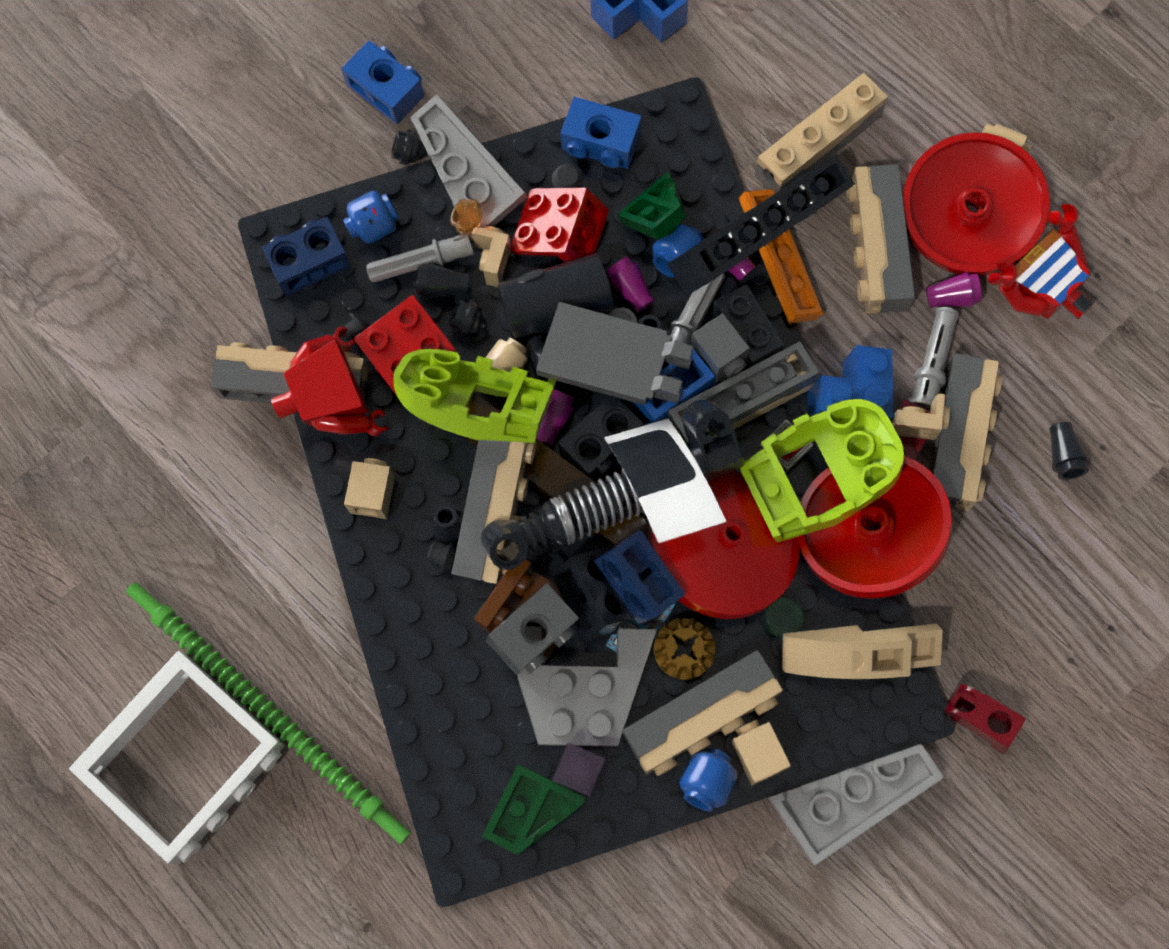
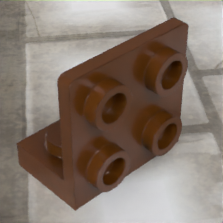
[474,559,564,665]

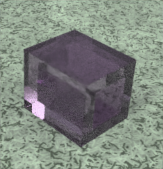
[552,743,605,799]

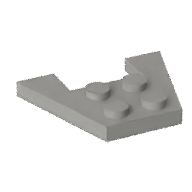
[517,626,657,747]

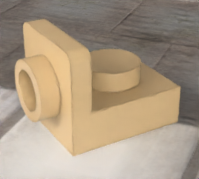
[472,226,511,287]
[891,394,950,440]

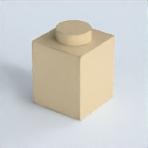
[344,458,395,519]
[731,720,791,786]

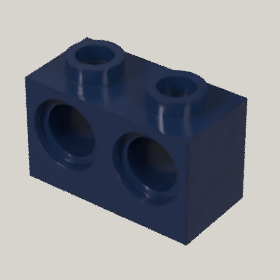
[262,217,351,297]
[594,530,685,624]

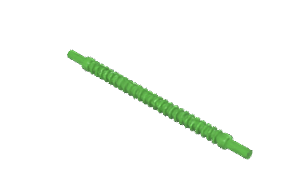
[126,582,411,845]

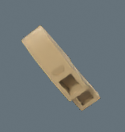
[782,623,943,679]

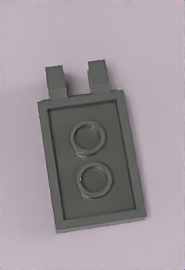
[536,302,693,405]

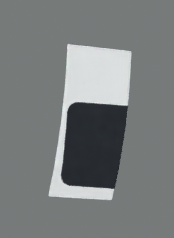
[605,419,727,543]

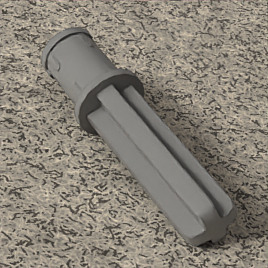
[366,232,474,282]
[670,273,725,345]

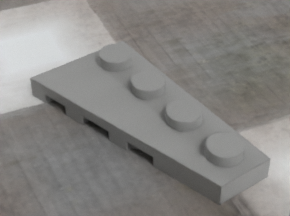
[410,94,527,243]
[768,744,944,866]

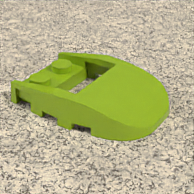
[394,349,556,443]
[740,399,904,542]

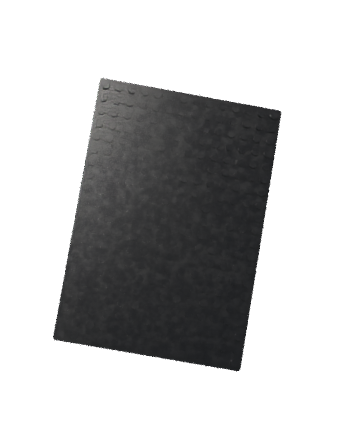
[238,77,955,907]

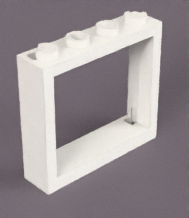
[69,650,286,865]

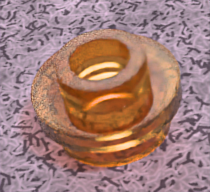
[450,199,483,235]

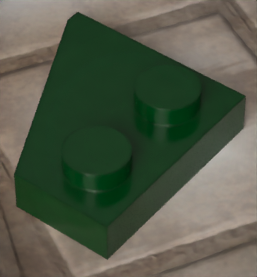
[617,172,686,240]
[482,764,586,855]

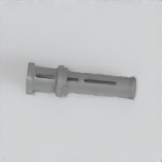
[907,307,959,411]

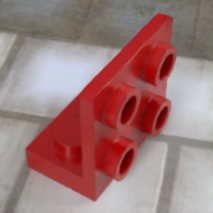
[510,188,609,262]
[354,295,461,395]

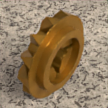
[654,618,715,680]

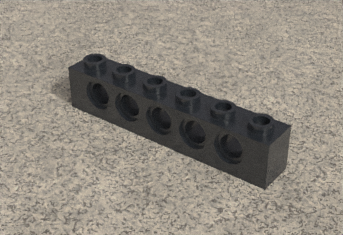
[667,154,855,296]

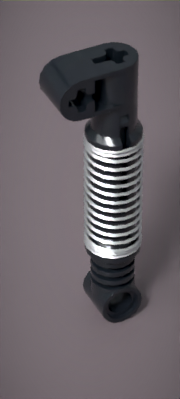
[481,399,743,570]

